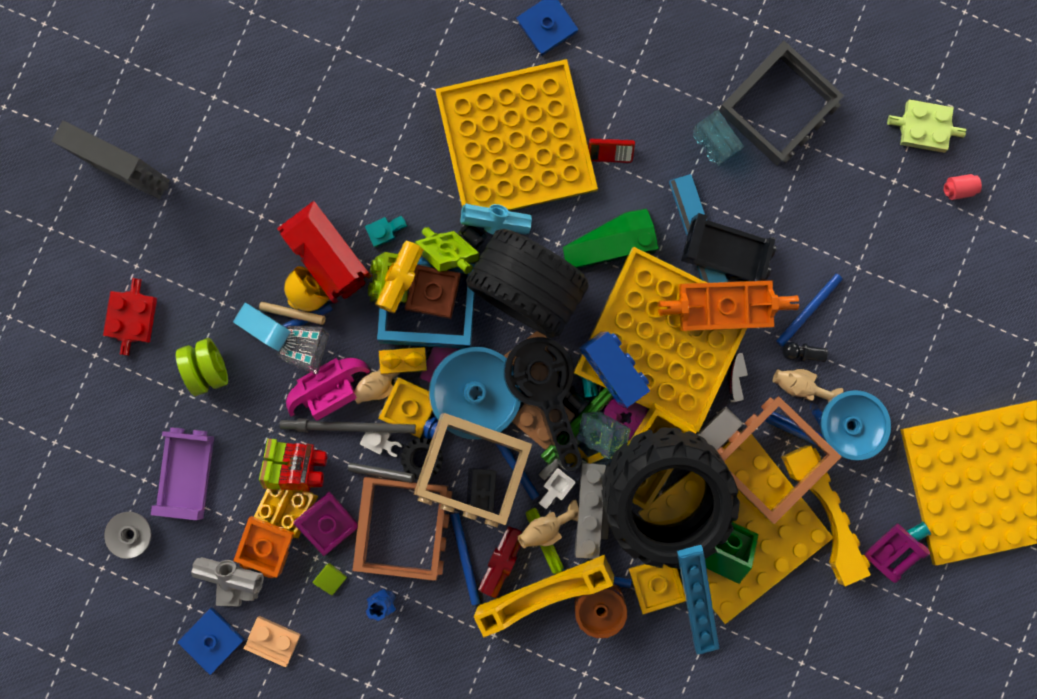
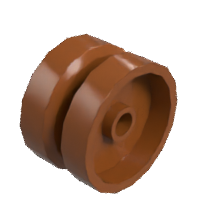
[574,583,627,638]

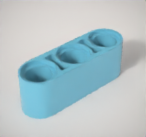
[233,303,291,351]

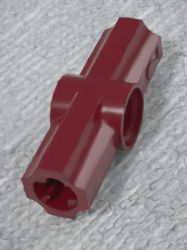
[478,526,523,598]

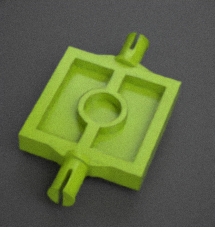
[415,227,479,274]

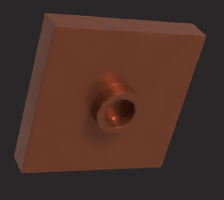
[405,265,461,319]

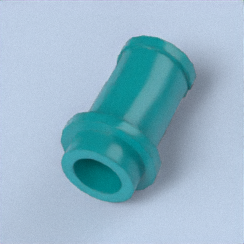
[579,376,599,397]
[907,522,931,541]

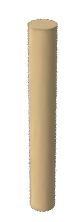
[259,302,326,325]

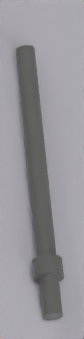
[279,418,416,434]

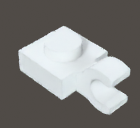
[539,468,576,509]

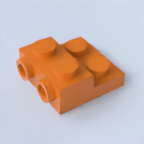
[233,516,294,578]

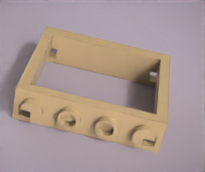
[413,413,532,528]

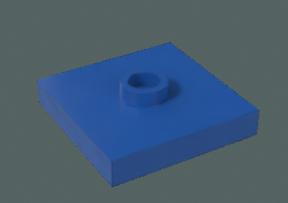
[516,0,578,56]
[177,607,245,675]

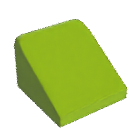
[312,563,347,595]

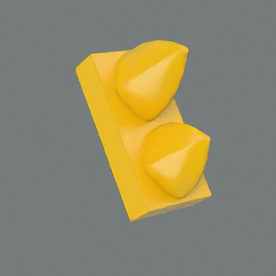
[379,347,427,374]

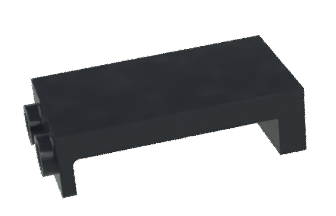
[681,213,776,281]

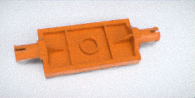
[658,280,799,331]

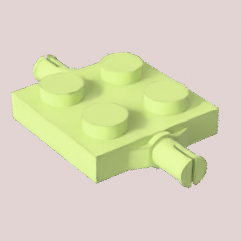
[887,99,966,153]

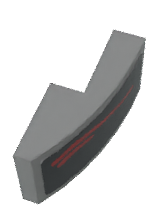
[729,353,748,402]

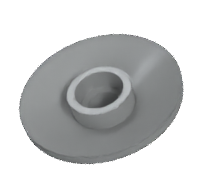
[104,512,152,559]

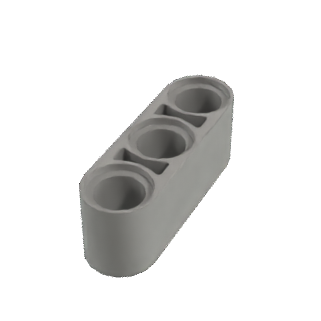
[697,406,743,450]

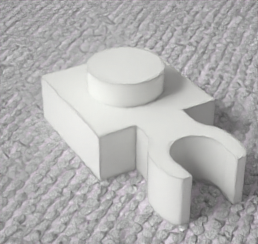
[360,432,403,457]

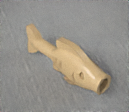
[354,368,400,404]
[773,369,843,403]
[518,500,579,548]

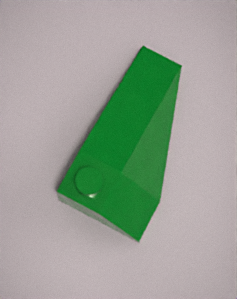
[563,209,658,268]

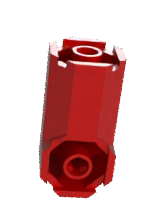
[277,201,371,303]

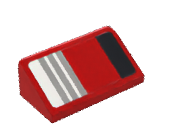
[588,139,635,163]

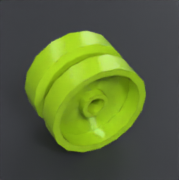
[176,338,228,396]

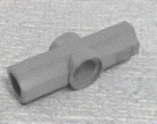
[191,557,264,594]

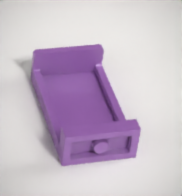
[151,427,214,520]

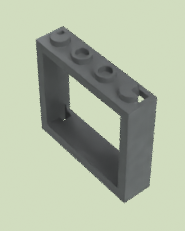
[718,41,844,165]
[51,120,170,200]

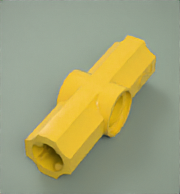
[375,241,424,313]

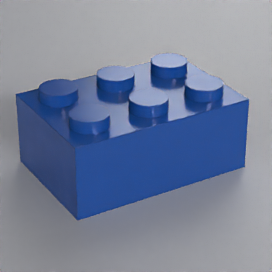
[579,332,650,408]

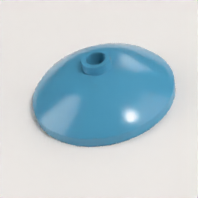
[821,390,891,460]

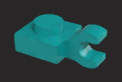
[365,216,407,248]

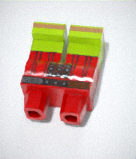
[259,439,328,492]

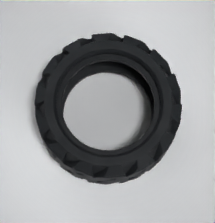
[601,427,740,568]

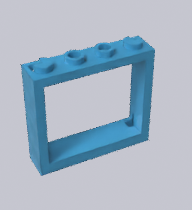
[377,257,475,349]

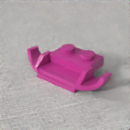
[286,358,370,421]

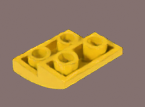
[254,489,318,538]

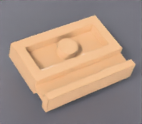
[243,616,301,667]

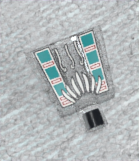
[278,326,329,375]

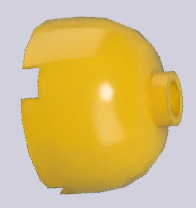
[284,266,330,312]

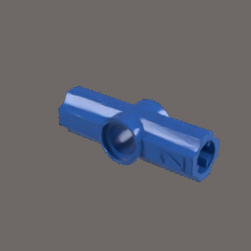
[365,588,396,621]

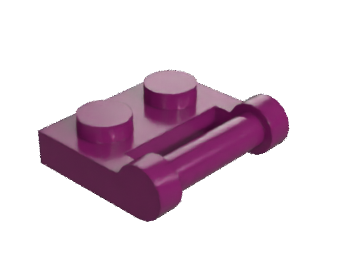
[864,523,930,583]

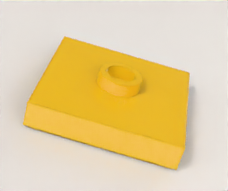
[378,377,433,438]
[628,564,686,614]

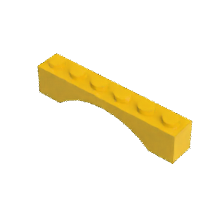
[781,445,871,587]
[474,555,614,637]

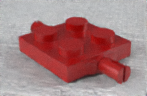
[103,278,157,356]

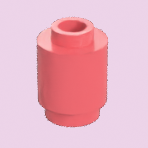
[944,174,982,200]

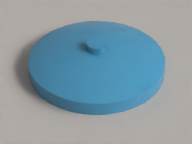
[429,347,522,439]

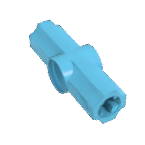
[460,204,532,235]

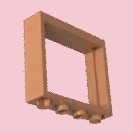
[717,396,842,524]
[352,476,452,581]

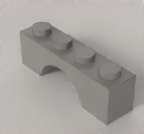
[575,462,606,559]

